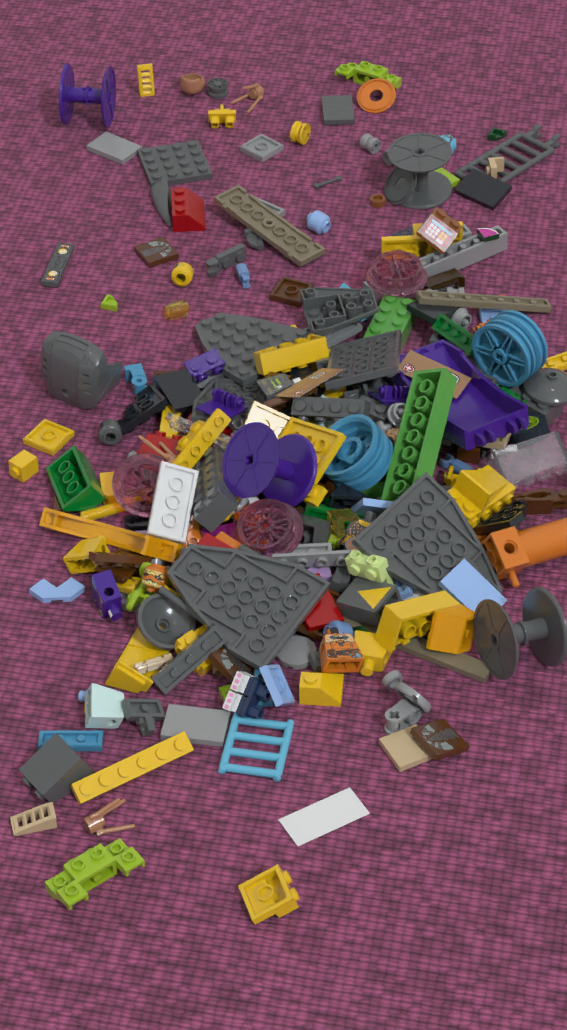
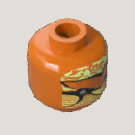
[141,563,169,593]

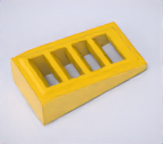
[137,63,155,97]

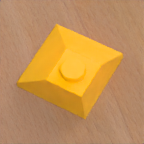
[299,671,344,707]

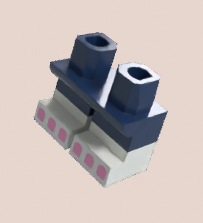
[222,671,271,719]

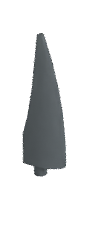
[150,179,172,227]

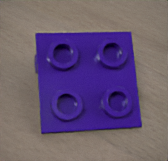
[367,385,410,405]
[195,388,248,418]

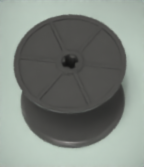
[388,133,452,210]
[473,587,567,680]

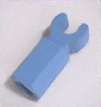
[236,263,250,289]
[440,454,473,475]

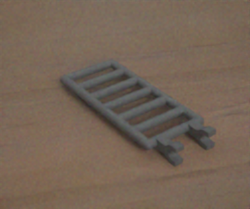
[454,124,561,183]

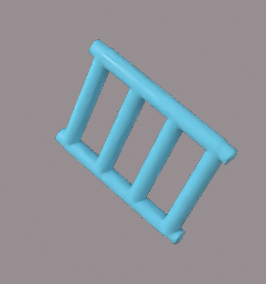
[218,713,294,782]

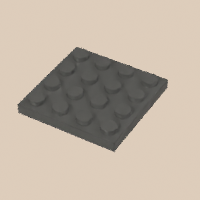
[137,140,213,187]

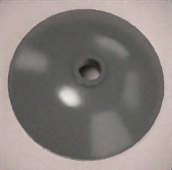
[523,367,567,406]
[137,593,195,650]

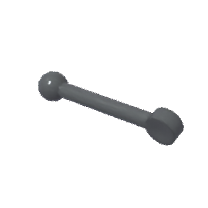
[313,176,342,189]

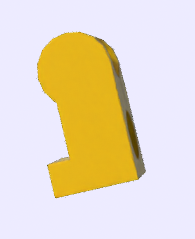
[100,471,120,505]

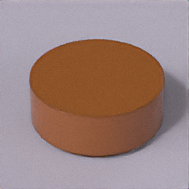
[370,194,386,208]

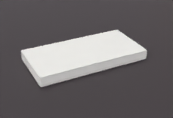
[146,461,199,545]

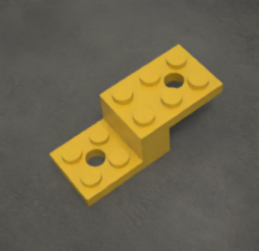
[381,221,463,268]

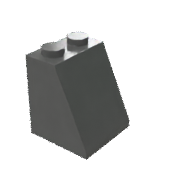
[19,733,95,803]

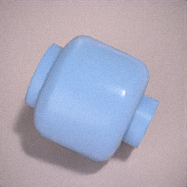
[306,210,331,234]

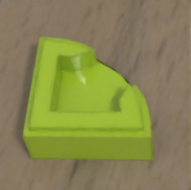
[101,294,118,312]

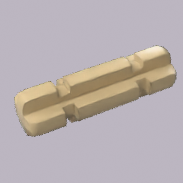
[134,653,174,674]

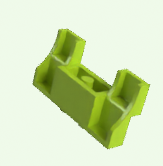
[335,61,402,90]
[45,838,145,911]

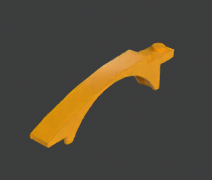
[39,507,182,562]

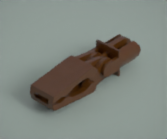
[514,488,567,515]

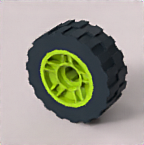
[509,413,550,446]

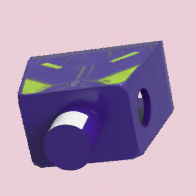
[91,570,122,621]

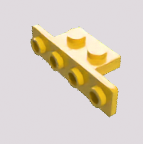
[172,408,231,469]

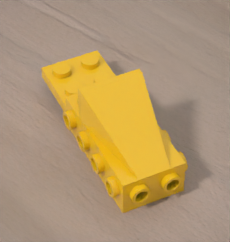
[447,465,516,528]

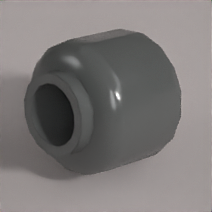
[98,419,122,446]

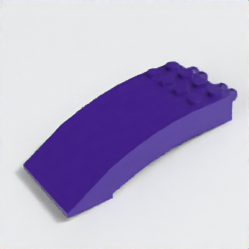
[390,339,529,451]

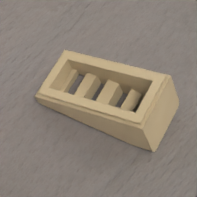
[10,802,57,836]

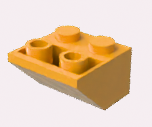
[426,604,475,654]

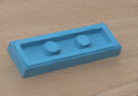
[38,730,104,751]

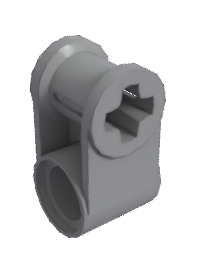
[384,698,422,735]

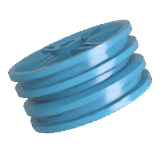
[472,310,548,387]
[324,414,394,492]

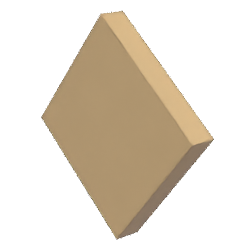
[379,724,433,772]

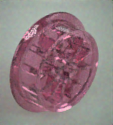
[366,250,428,296]
[112,453,169,518]
[234,499,303,558]

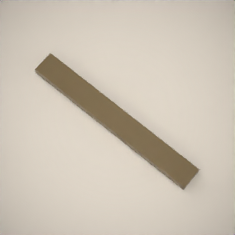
[415,290,552,313]
[343,617,491,683]

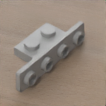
[272,542,351,568]

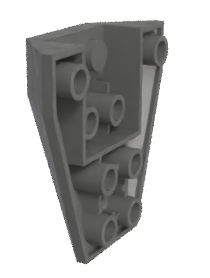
[300,287,379,336]

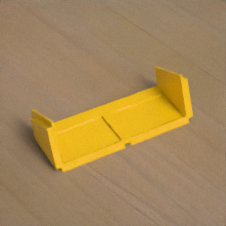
[105,585,183,693]

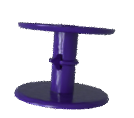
[59,63,116,128]
[222,422,318,509]

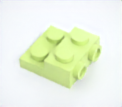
[345,549,394,585]

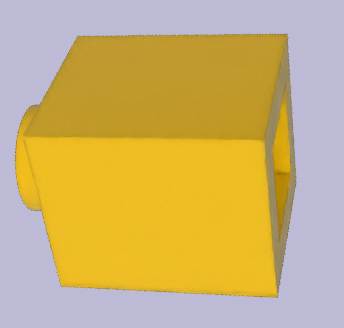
[8,450,39,483]

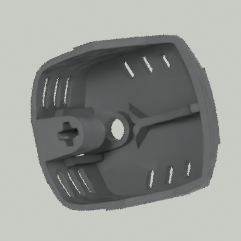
[40,331,122,409]

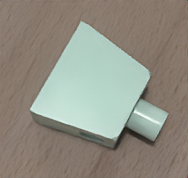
[85,683,126,729]

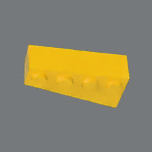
[253,334,329,377]
[374,590,460,652]

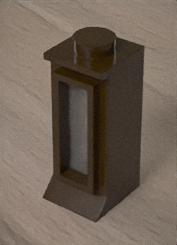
[419,268,465,292]

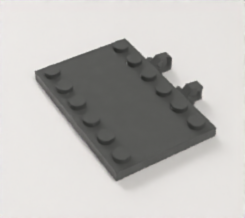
[316,329,402,391]

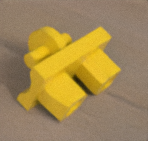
[208,104,236,128]

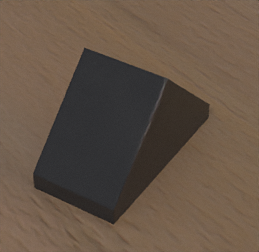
[327,483,367,512]

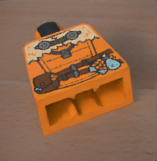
[319,627,364,673]

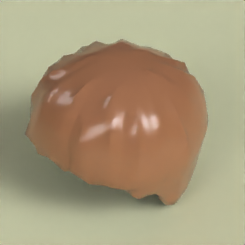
[179,73,205,95]

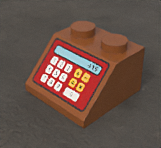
[416,207,462,255]

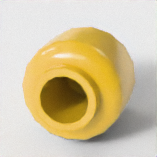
[171,262,194,287]

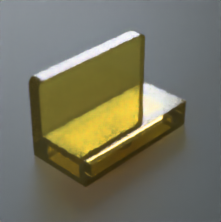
[327,508,359,538]

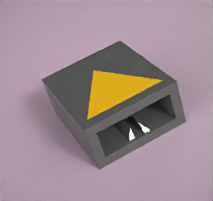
[336,576,402,626]

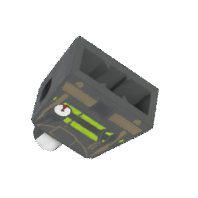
[256,373,301,402]

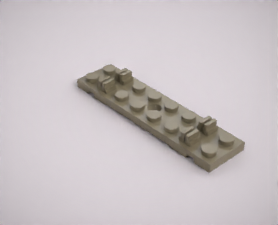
[214,185,326,267]

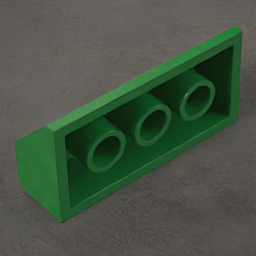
[46,445,105,511]

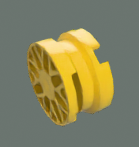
[290,121,311,145]

